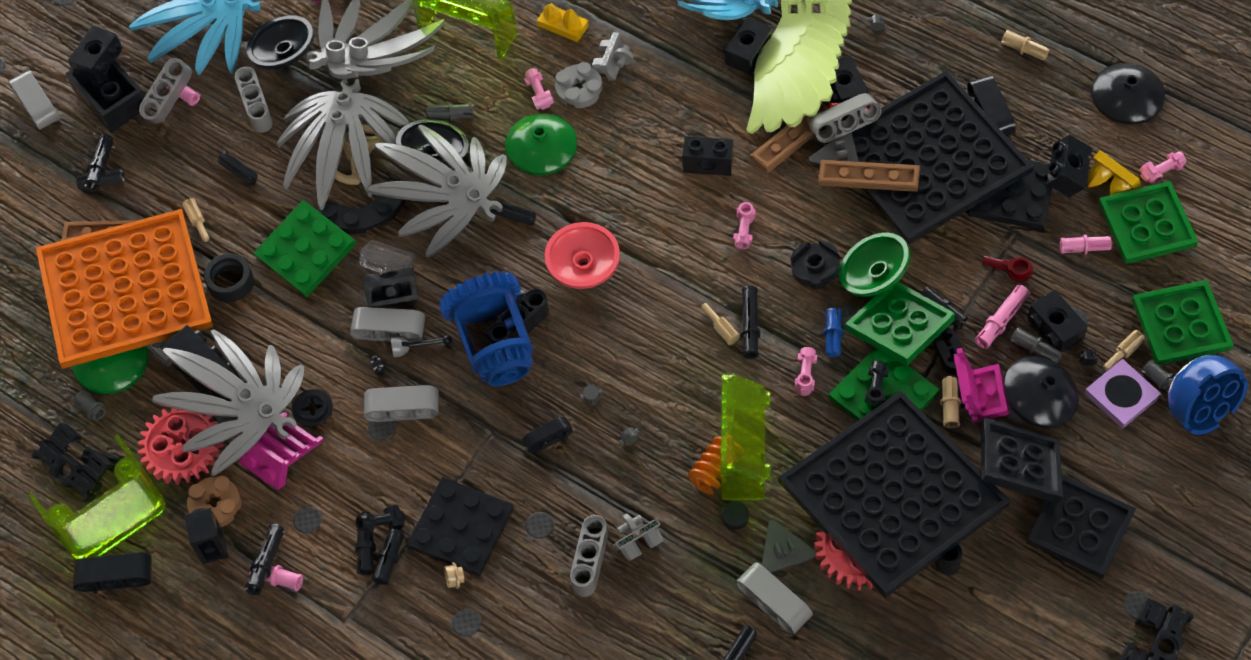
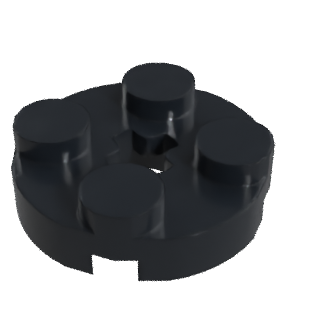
[790,240,842,289]

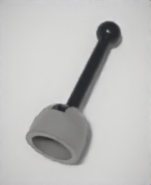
[390,335,452,358]

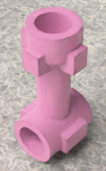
[524,68,554,110]
[1139,151,1186,185]
[733,202,756,249]
[795,347,817,396]

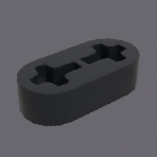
[932,327,966,375]
[523,417,573,453]

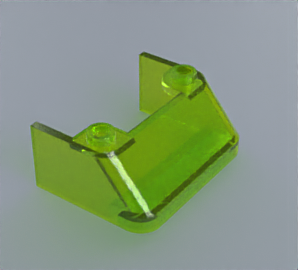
[412,0,518,60]
[721,373,770,500]
[28,434,165,561]

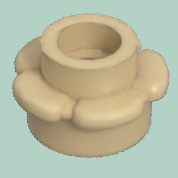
[444,562,464,589]

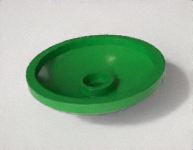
[505,113,577,175]
[839,233,911,297]
[72,346,149,394]

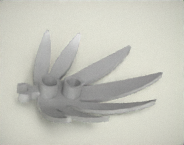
[306,0,444,79]
[277,79,410,210]
[368,125,507,259]
[152,330,304,476]

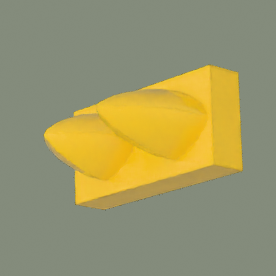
[537,4,589,42]
[1087,150,1141,195]

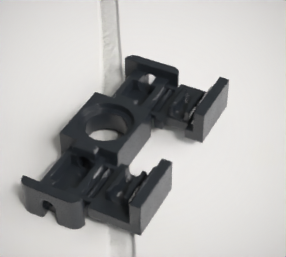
[32,423,115,502]
[1119,598,1194,660]

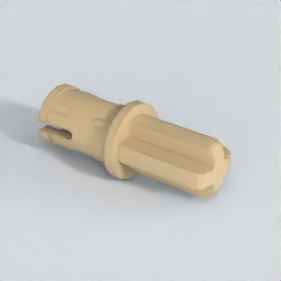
[1001,30,1049,60]
[940,376,961,428]

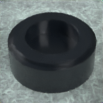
[722,501,749,530]

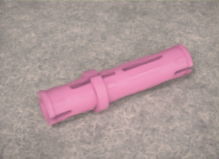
[974,285,1030,349]

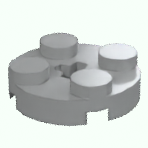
[555,62,603,108]

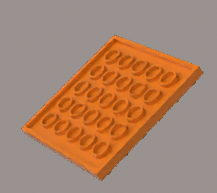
[36,209,213,369]

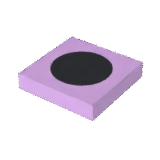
[1084,359,1161,429]

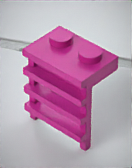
[954,348,1010,423]
[239,412,324,490]

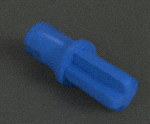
[823,308,844,358]

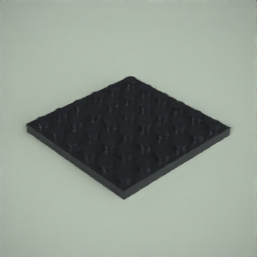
[826,71,1033,244]
[778,391,1010,598]

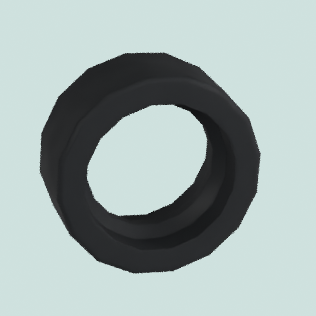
[204,253,254,303]

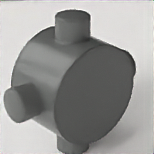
[868,15,887,31]
[580,384,602,405]
[619,427,640,446]

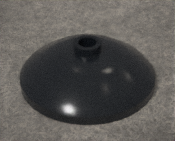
[247,15,314,69]
[1091,63,1165,124]
[396,119,469,168]
[1003,356,1079,428]

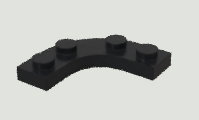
[319,176,406,234]

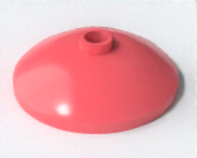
[545,222,620,289]

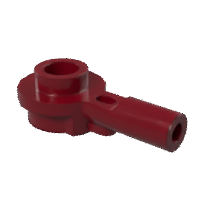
[982,255,1033,282]

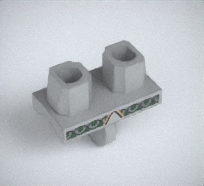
[592,33,634,81]
[612,513,663,562]

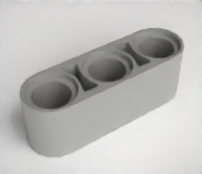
[139,58,192,123]
[235,66,273,133]
[9,70,60,130]
[809,93,881,143]
[350,307,426,343]
[364,385,439,422]
[570,515,608,597]
[736,562,813,635]

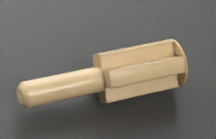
[182,198,210,242]
[701,303,740,345]
[1103,330,1145,371]

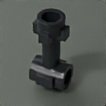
[864,361,889,410]
[356,505,405,533]

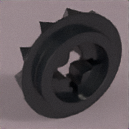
[292,389,334,428]

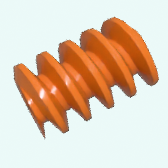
[688,436,744,495]

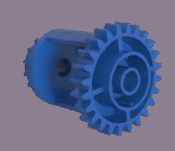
[439,271,533,386]

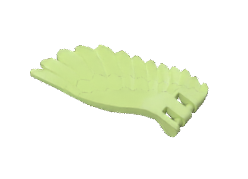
[746,0,852,134]

